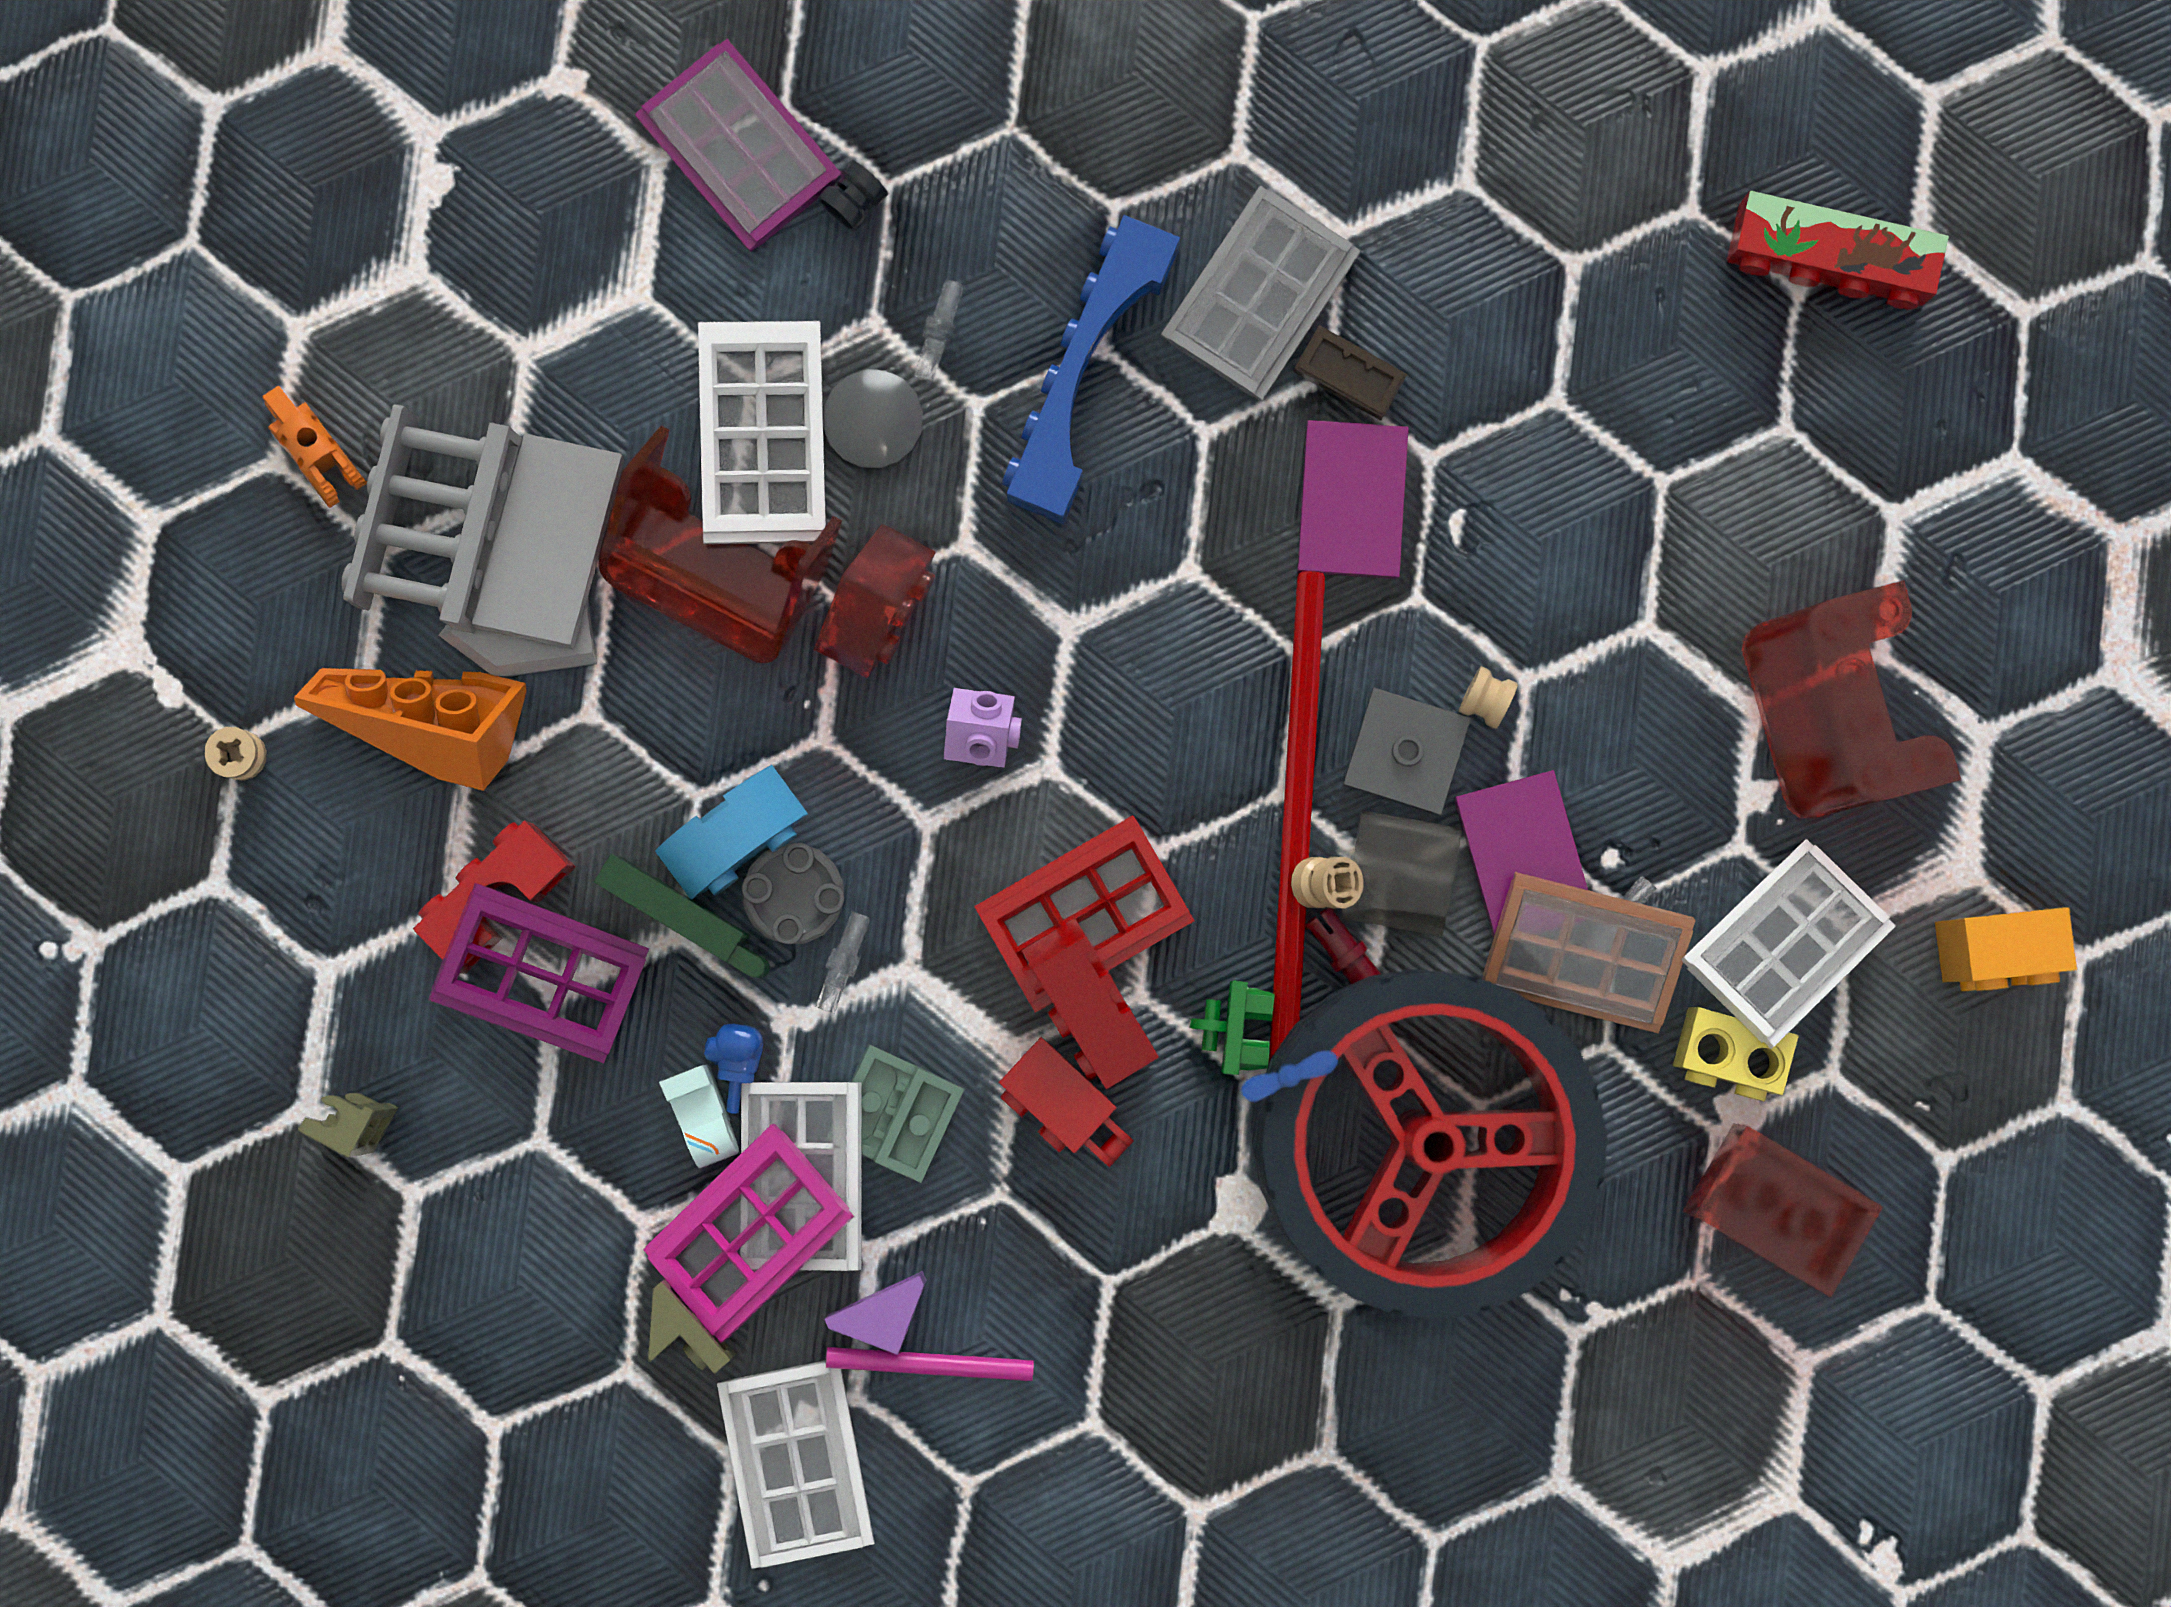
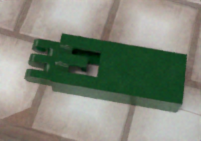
[594,854,770,978]

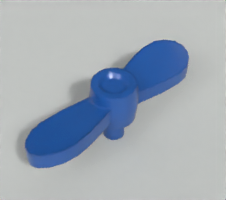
[1241,1051,1338,1101]

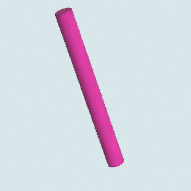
[825,1347,1034,1381]

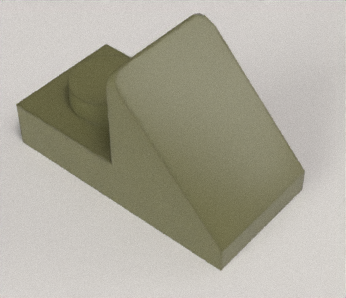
[648,1279,736,1374]

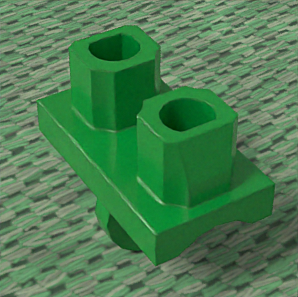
[1189,981,1274,1075]

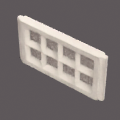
[698,321,826,544]

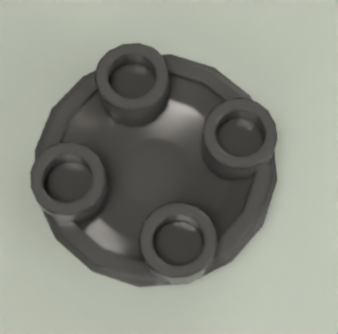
[823,369,923,468]
[742,843,844,945]

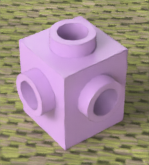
[944,688,1022,768]

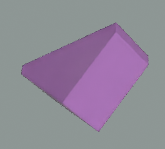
[825,1271,927,1355]

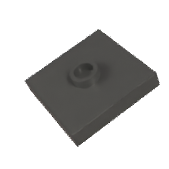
[1342,688,1471,816]

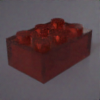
[1682,1123,1883,1297]

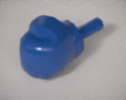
[704,1024,763,1113]

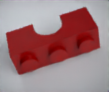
[413,820,576,974]

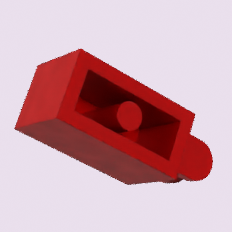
[998,1036,1134,1167]

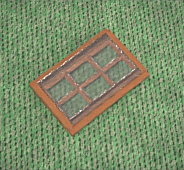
[1482,872,1695,1034]

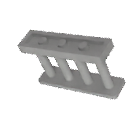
[342,404,523,634]

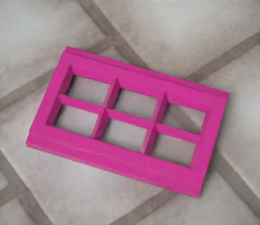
[643,1124,854,1343]

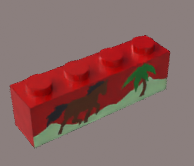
[1726,191,1949,309]

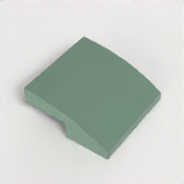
[825,1043,964,1183]

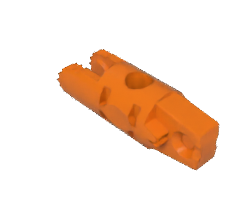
[262,386,367,508]

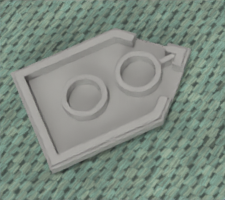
[439,598,597,678]

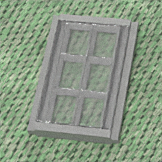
[1161,186,1361,402]

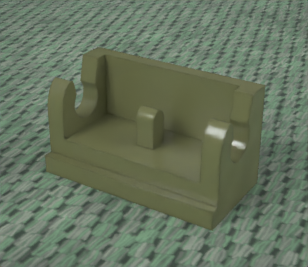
[298,1093,398,1158]

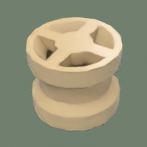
[1459,666,1518,729]
[205,727,267,780]

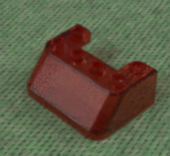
[1742,580,1961,819]

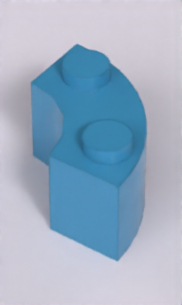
[655,764,808,900]

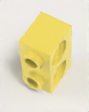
[1673,1007,1799,1102]

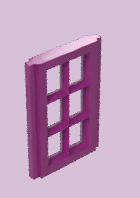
[428,883,649,1063]

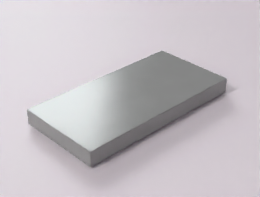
[472,433,625,650]

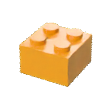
[1935,907,2077,991]

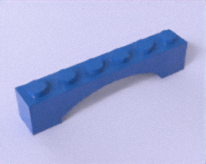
[1002,215,1180,525]

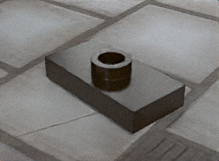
[1294,325,1407,421]

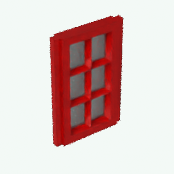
[974,815,1194,1013]

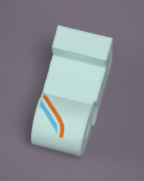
[659,1064,739,1169]

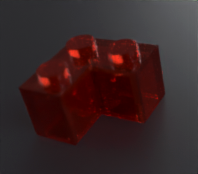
[814,523,936,678]

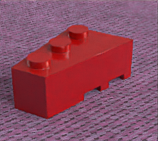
[1021,918,1159,1090]

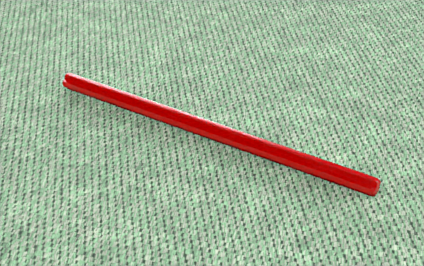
[1269,571,1325,1062]

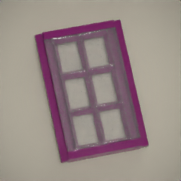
[634,39,841,252]

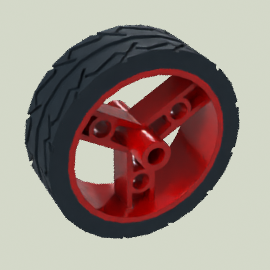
[1252,969,1607,1320]

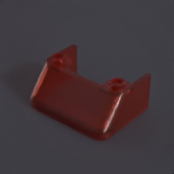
[598,425,843,663]

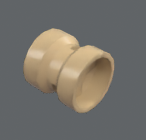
[1291,857,1363,908]

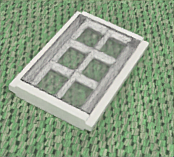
[1681,839,1896,1049]
[741,1082,861,1271]
[717,1360,875,1569]

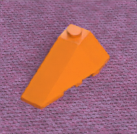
[294,668,527,791]

